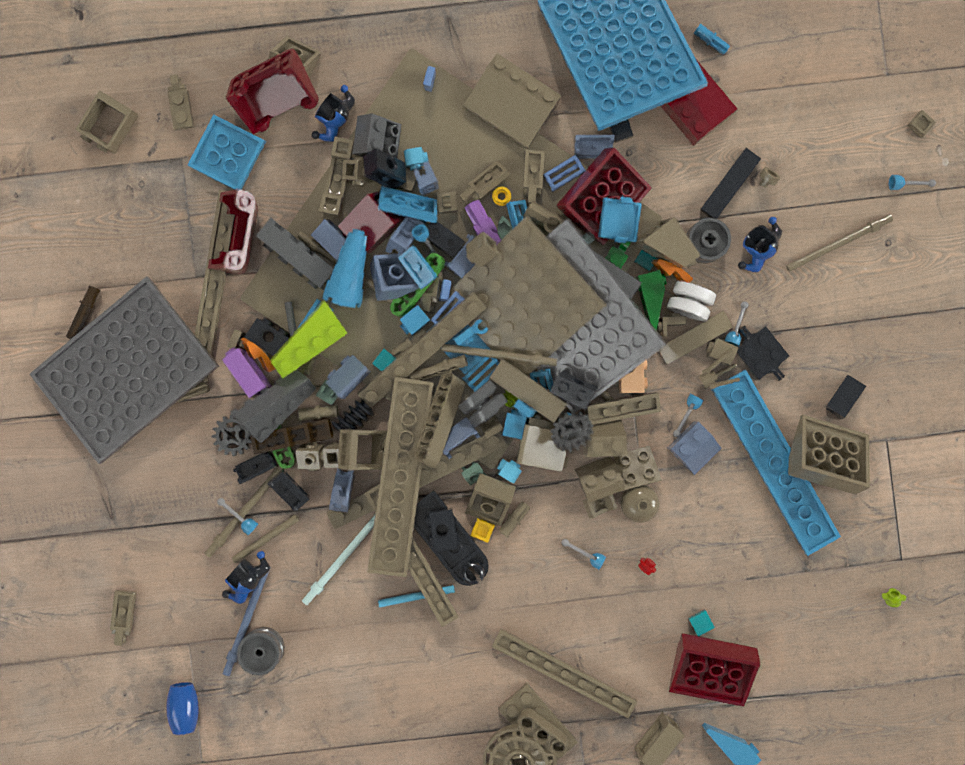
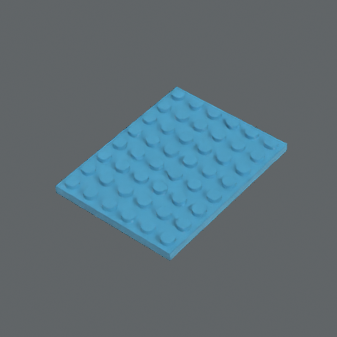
[537,0,708,131]

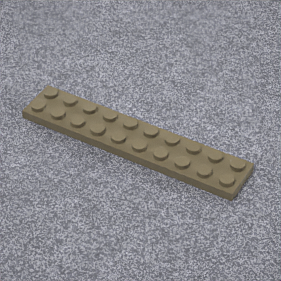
[367,377,434,577]

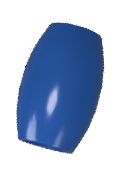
[166,682,199,735]

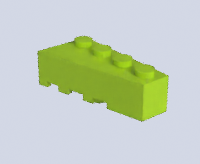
[270,300,347,378]

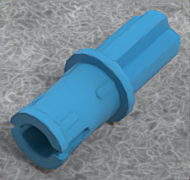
[693,24,730,54]

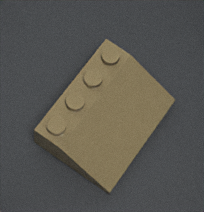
[463,53,562,149]
[788,415,870,495]

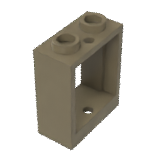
[75,90,138,154]
[338,429,387,470]
[634,711,685,765]

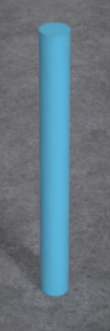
[378,585,455,607]

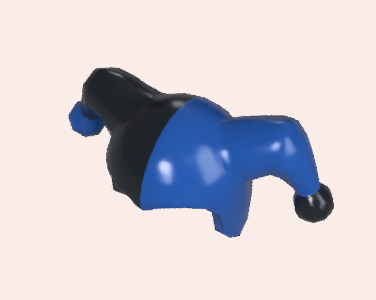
[311,85,355,142]
[738,217,782,272]
[222,551,270,604]

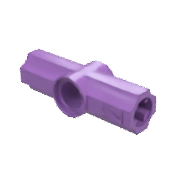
[464,200,501,244]

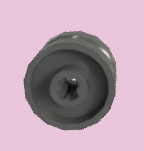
[686,218,731,264]
[458,380,508,427]
[237,627,285,676]

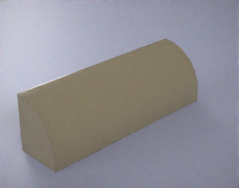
[490,359,567,423]

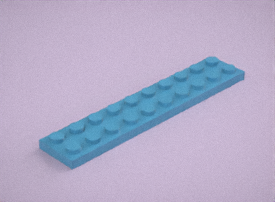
[712,370,841,556]

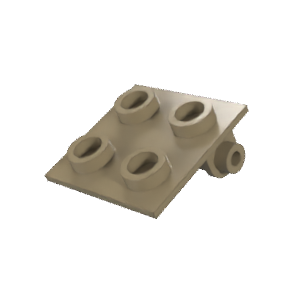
[613,446,662,491]

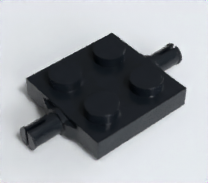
[737,325,790,381]

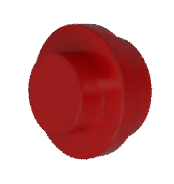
[638,557,656,575]

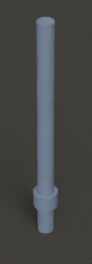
[222,567,271,676]

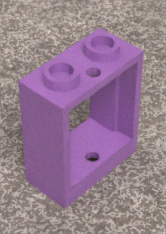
[222,348,272,398]

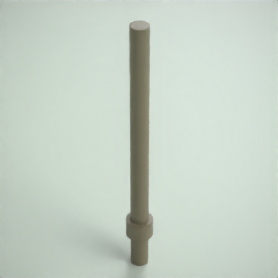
[786,214,893,272]
[297,231,394,304]
[441,344,557,366]
[205,465,285,558]

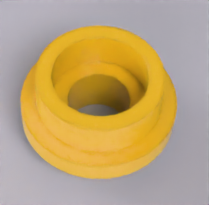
[492,187,511,206]

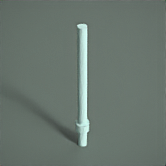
[302,515,375,605]

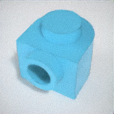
[404,147,429,171]
[497,459,522,484]

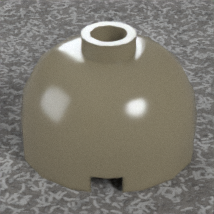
[620,485,660,523]

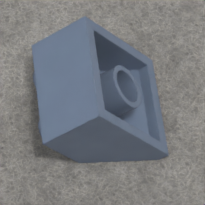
[370,253,419,301]
[326,355,371,399]
[667,421,722,475]

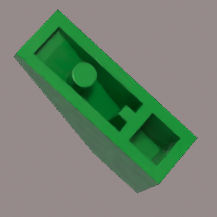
[635,270,667,331]

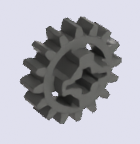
[551,411,594,452]
[211,415,252,456]

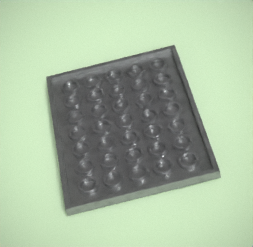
[537,219,666,413]
[30,276,219,464]

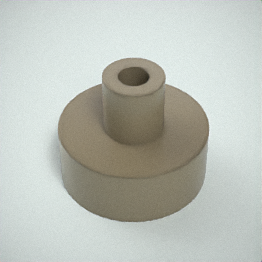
[760,167,780,188]

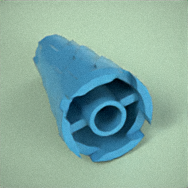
[323,229,367,308]

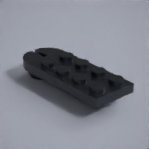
[414,490,489,586]

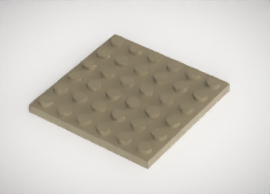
[449,217,606,376]

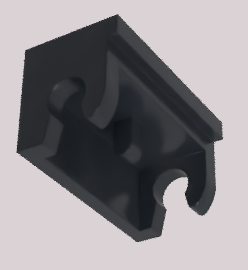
[826,375,866,420]
[233,451,278,485]
[267,469,310,512]

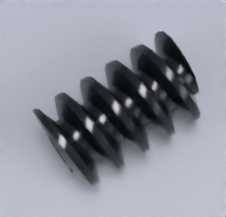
[331,398,375,432]

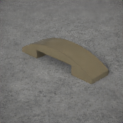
[319,137,354,216]
[659,311,733,365]

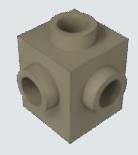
[342,157,372,186]
[296,442,324,471]

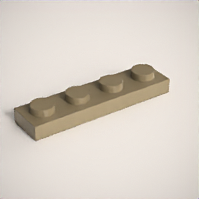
[585,392,661,425]

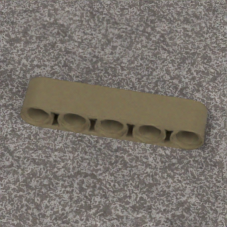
[414,372,465,468]

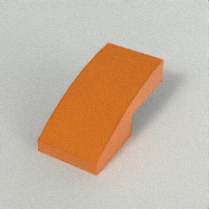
[651,259,693,283]
[241,338,275,373]

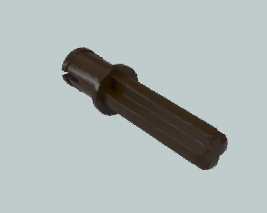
[66,285,101,340]

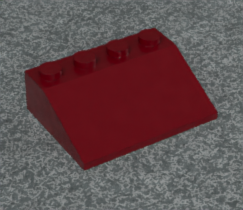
[661,58,738,146]
[556,147,652,246]
[669,633,761,707]

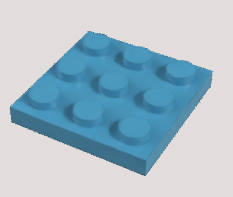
[187,114,266,190]

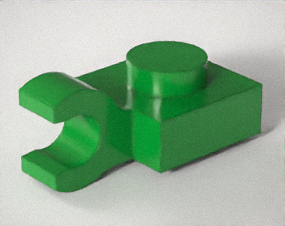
[605,241,631,269]

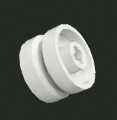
[667,281,716,322]

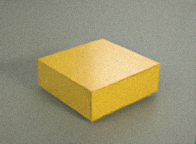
[470,518,495,543]

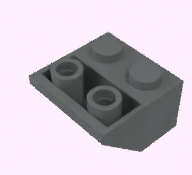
[352,113,402,158]

